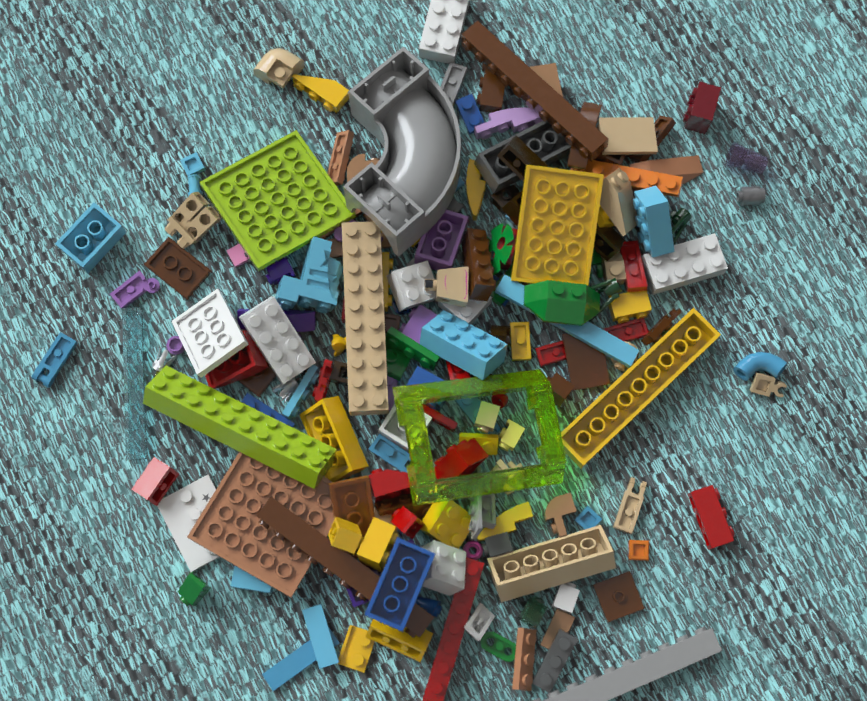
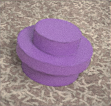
[166,336,185,355]

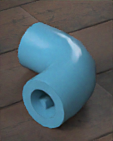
[733,352,788,381]

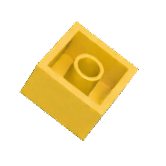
[420,494,471,549]
[357,517,399,572]

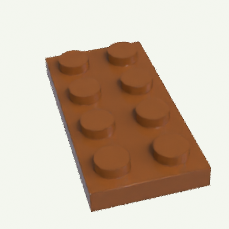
[328,476,375,559]

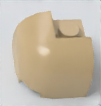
[253,48,305,88]

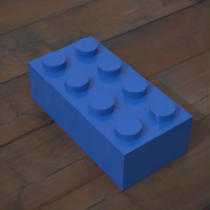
[364,537,435,632]

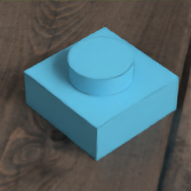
[180,152,205,176]

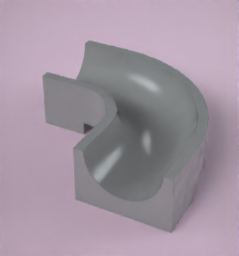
[343,46,461,257]

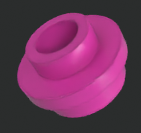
[463,541,483,560]

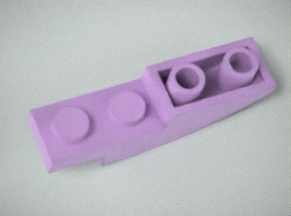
[474,108,543,139]

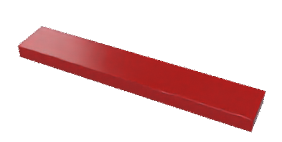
[535,318,649,367]

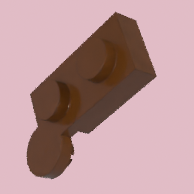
[641,308,682,346]

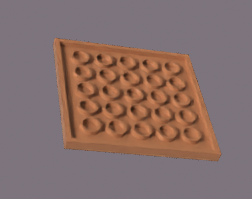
[187,452,334,598]

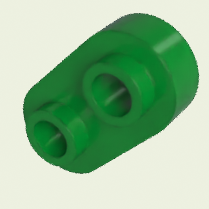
[480,631,516,662]

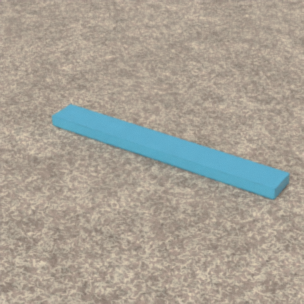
[495,274,639,368]

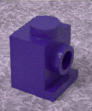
[265,258,296,286]

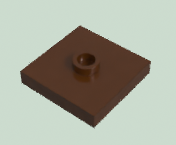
[592,571,645,623]

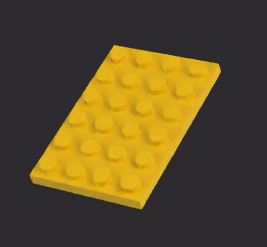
[511,164,604,285]

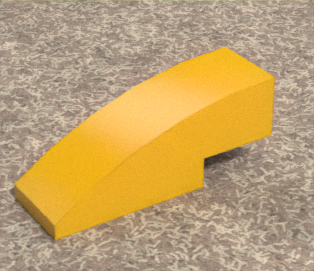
[466,159,486,221]
[477,501,533,542]

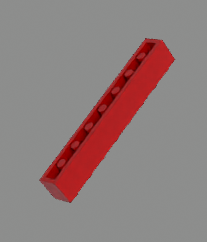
[422,557,484,701]

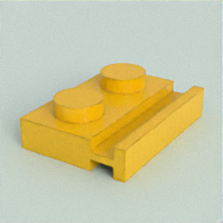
[337,625,375,673]

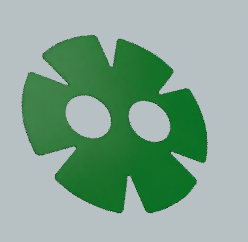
[487,224,514,275]

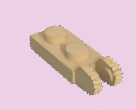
[613,477,647,534]

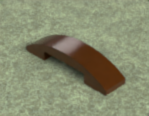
[567,102,602,170]

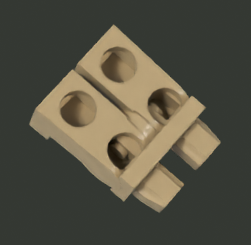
[165,192,223,249]

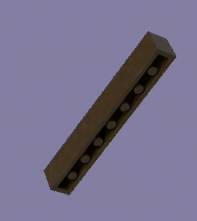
[497,135,625,261]

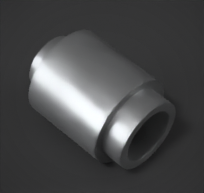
[736,186,766,206]

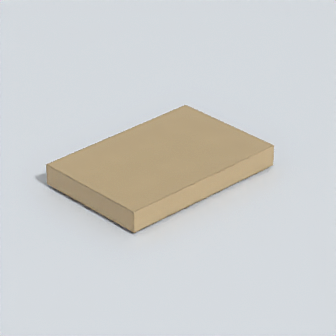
[598,117,658,155]

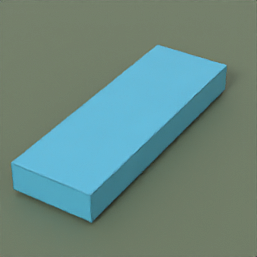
[302,604,339,669]

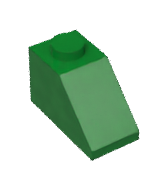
[178,572,211,606]

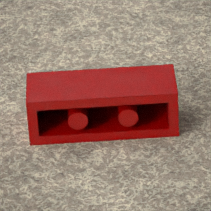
[687,485,735,550]

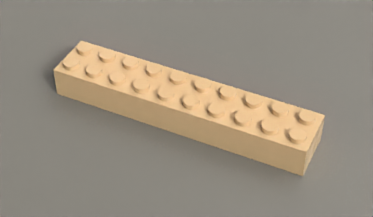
[342,221,389,416]

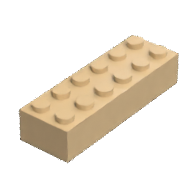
[487,525,616,602]

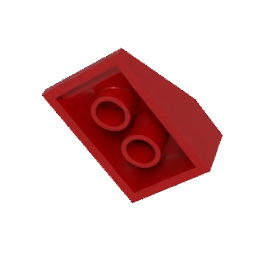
[205,330,268,389]
[368,468,433,503]

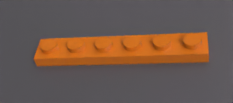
[570,160,684,197]

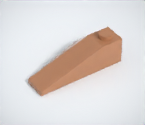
[629,155,703,198]

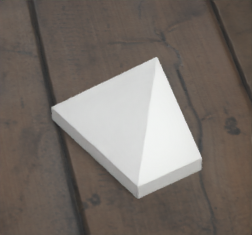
[464,603,495,641]

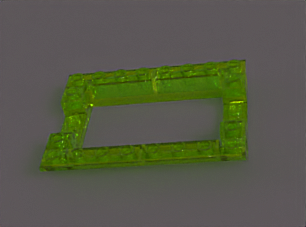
[392,369,566,506]

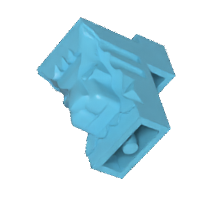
[275,237,343,313]

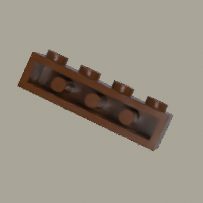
[461,228,496,302]

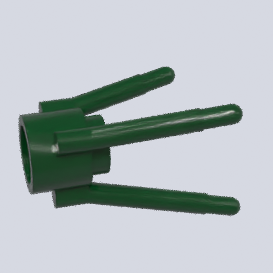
[670,208,691,245]
[589,278,622,321]

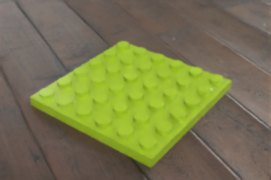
[200,130,356,271]

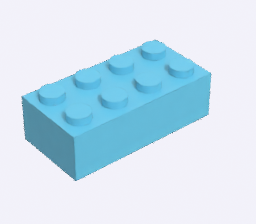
[420,310,508,380]

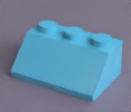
[55,203,126,273]

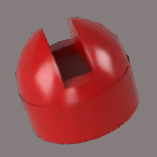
[491,392,508,409]

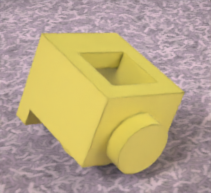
[498,419,525,452]

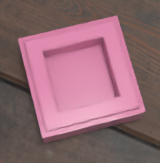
[226,243,249,268]

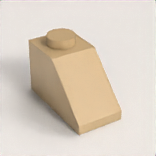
[601,251,626,285]

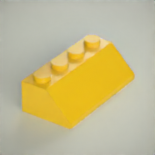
[299,396,369,482]

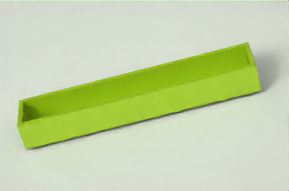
[143,365,337,489]

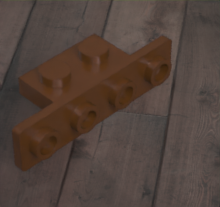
[374,485,454,521]

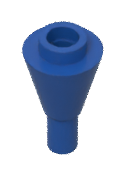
[415,596,442,617]

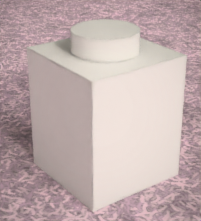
[551,582,580,614]

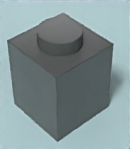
[482,532,513,558]

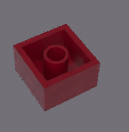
[682,81,721,134]

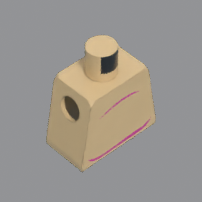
[424,267,469,307]

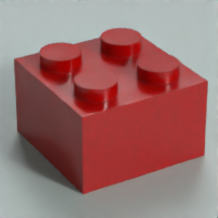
[431,438,489,489]

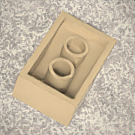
[600,168,637,236]

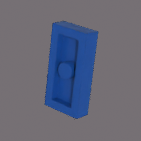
[455,94,485,135]

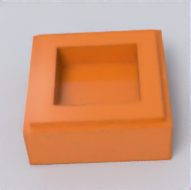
[628,540,649,561]

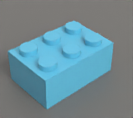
[633,186,675,258]

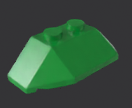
[523,280,600,326]

